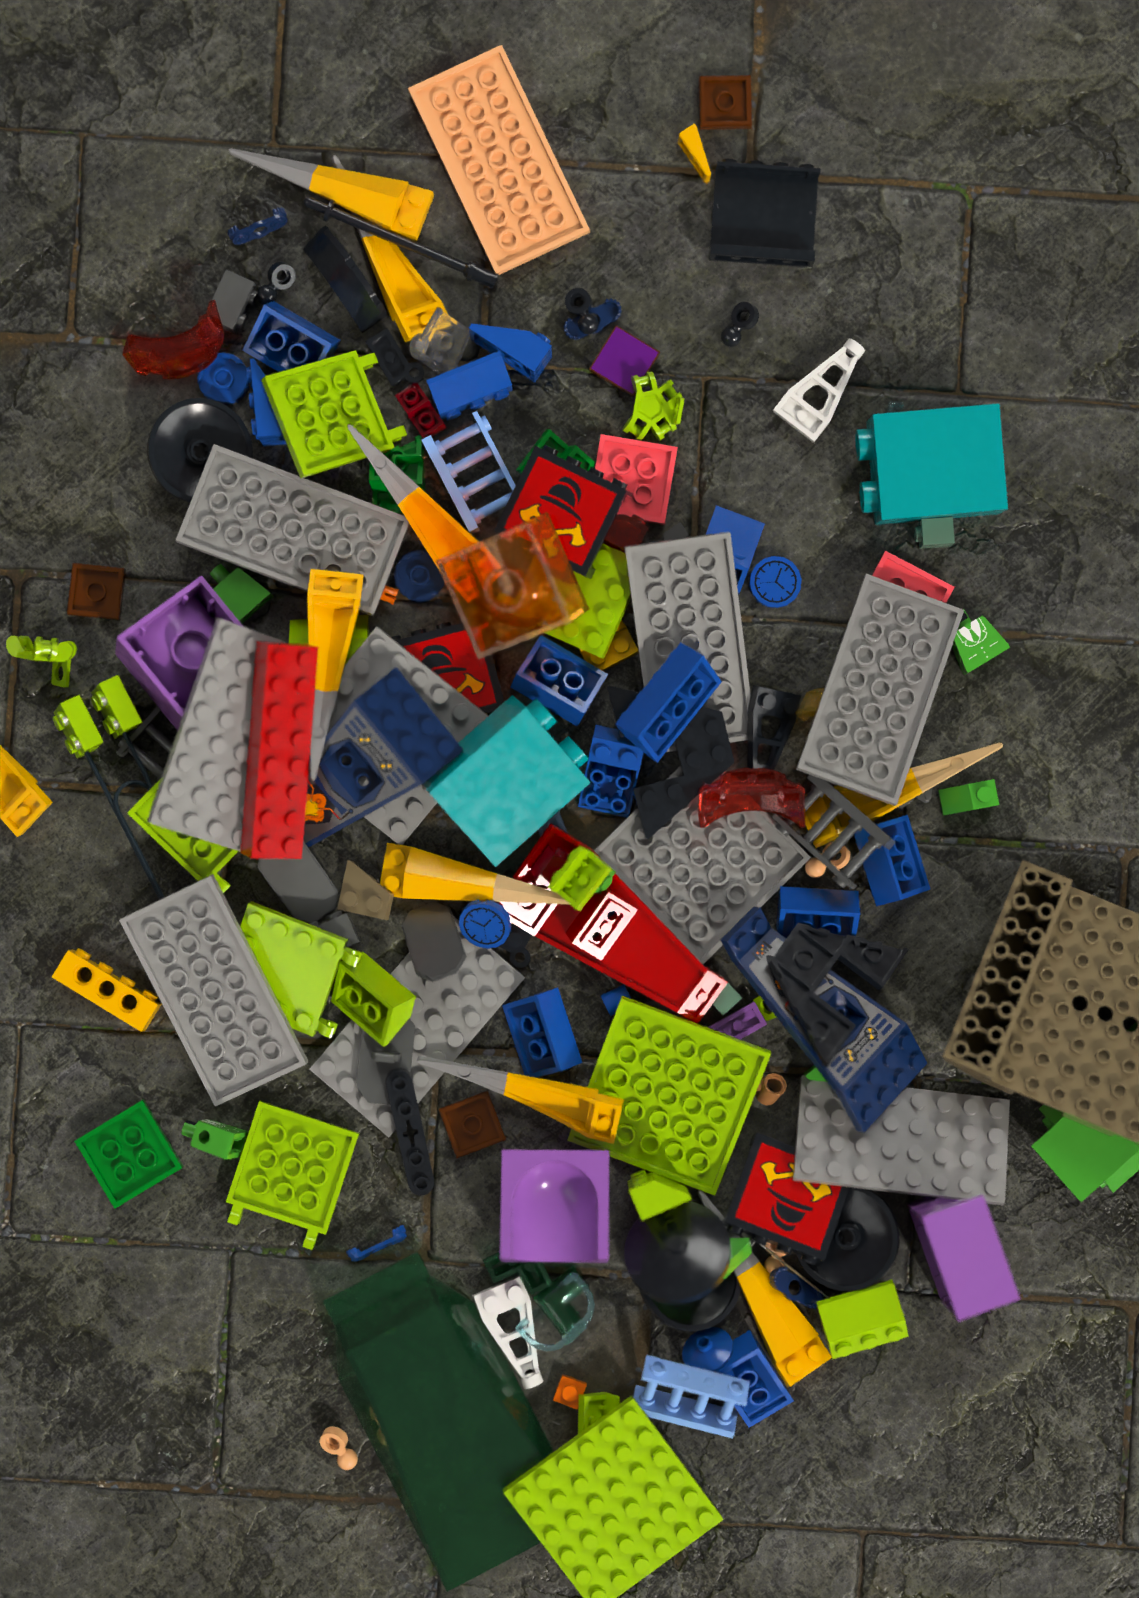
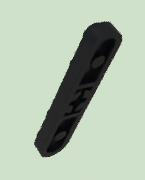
[386,1068,434,1196]

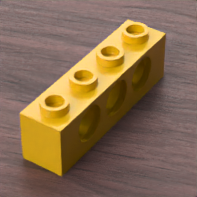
[52,948,162,1032]

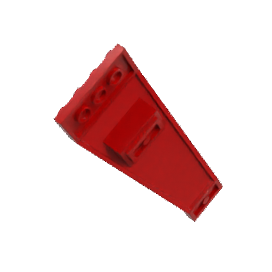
[496,823,728,1024]

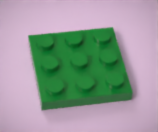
[74,1099,184,1209]

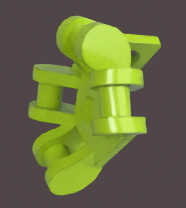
[622,371,684,441]
[6,636,77,687]

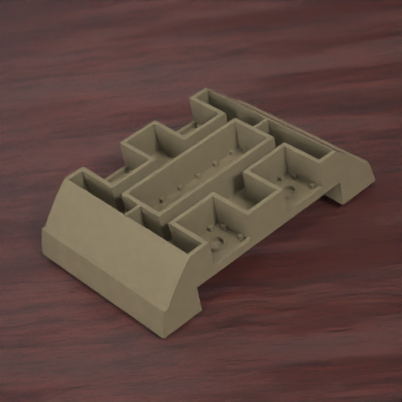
[943,860,1139,1144]

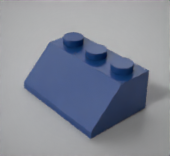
[242,301,341,372]
[426,350,513,420]
[510,635,608,727]
[854,815,930,906]
[776,886,860,938]
[502,988,582,1078]

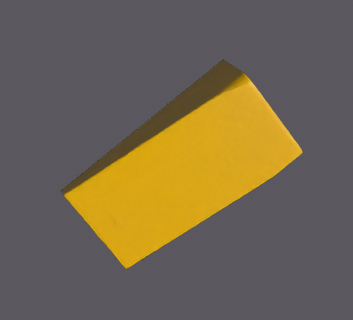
[678,124,711,184]

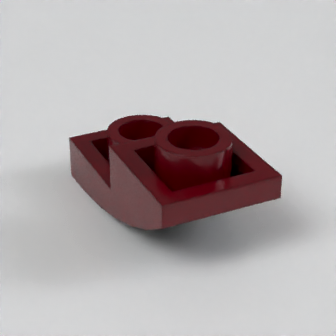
[395,383,447,439]

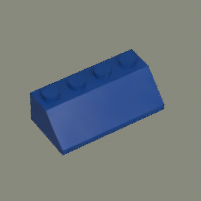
[616,643,722,763]

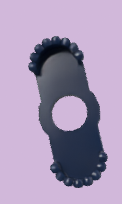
[227,207,288,245]
[564,298,622,340]
[769,1267,824,1309]

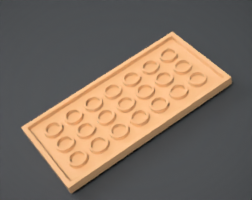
[408,45,590,275]

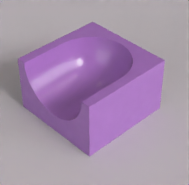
[115,575,244,731]
[500,1150,609,1263]
[906,1194,1020,1321]

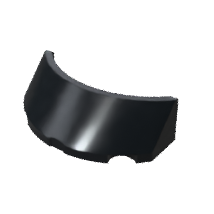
[303,225,388,333]

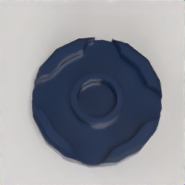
[394,550,446,602]

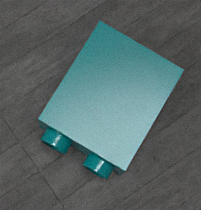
[855,404,1008,525]
[422,695,591,867]

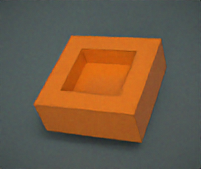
[553,1374,587,1410]

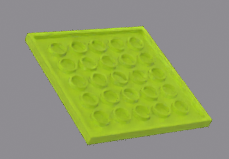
[567,996,771,1196]
[503,1395,724,1598]

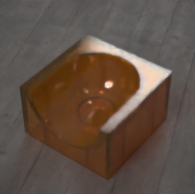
[436,512,589,659]

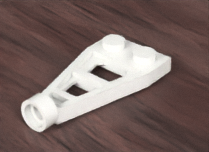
[773,338,865,443]
[471,1275,543,1389]

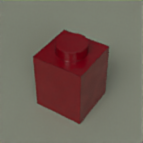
[530,845,569,887]

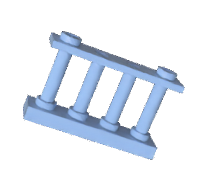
[422,411,516,535]
[633,1355,750,1438]

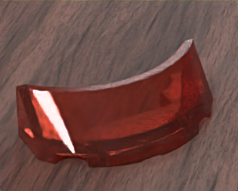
[122,300,225,379]
[697,768,806,828]

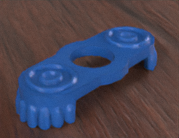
[346,1225,407,1262]

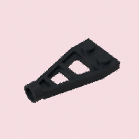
[747,685,801,795]

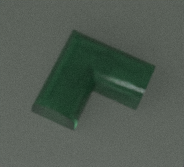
[483,1251,553,1296]
[532,1265,590,1340]

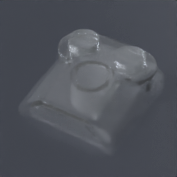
[410,307,470,374]

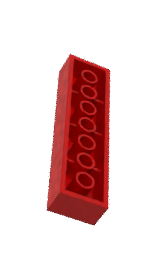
[240,641,319,859]

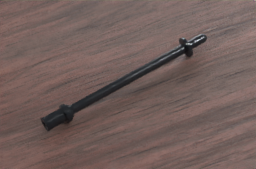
[304,197,499,289]

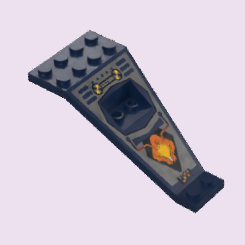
[303,667,464,848]
[721,907,927,1133]

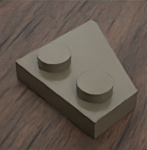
[337,860,394,920]

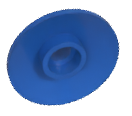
[682,1327,734,1372]

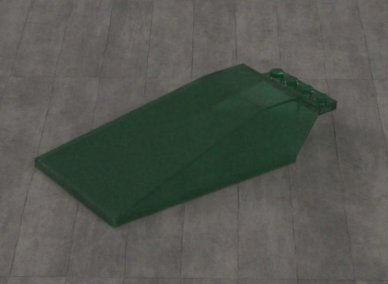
[323,1251,554,1592]

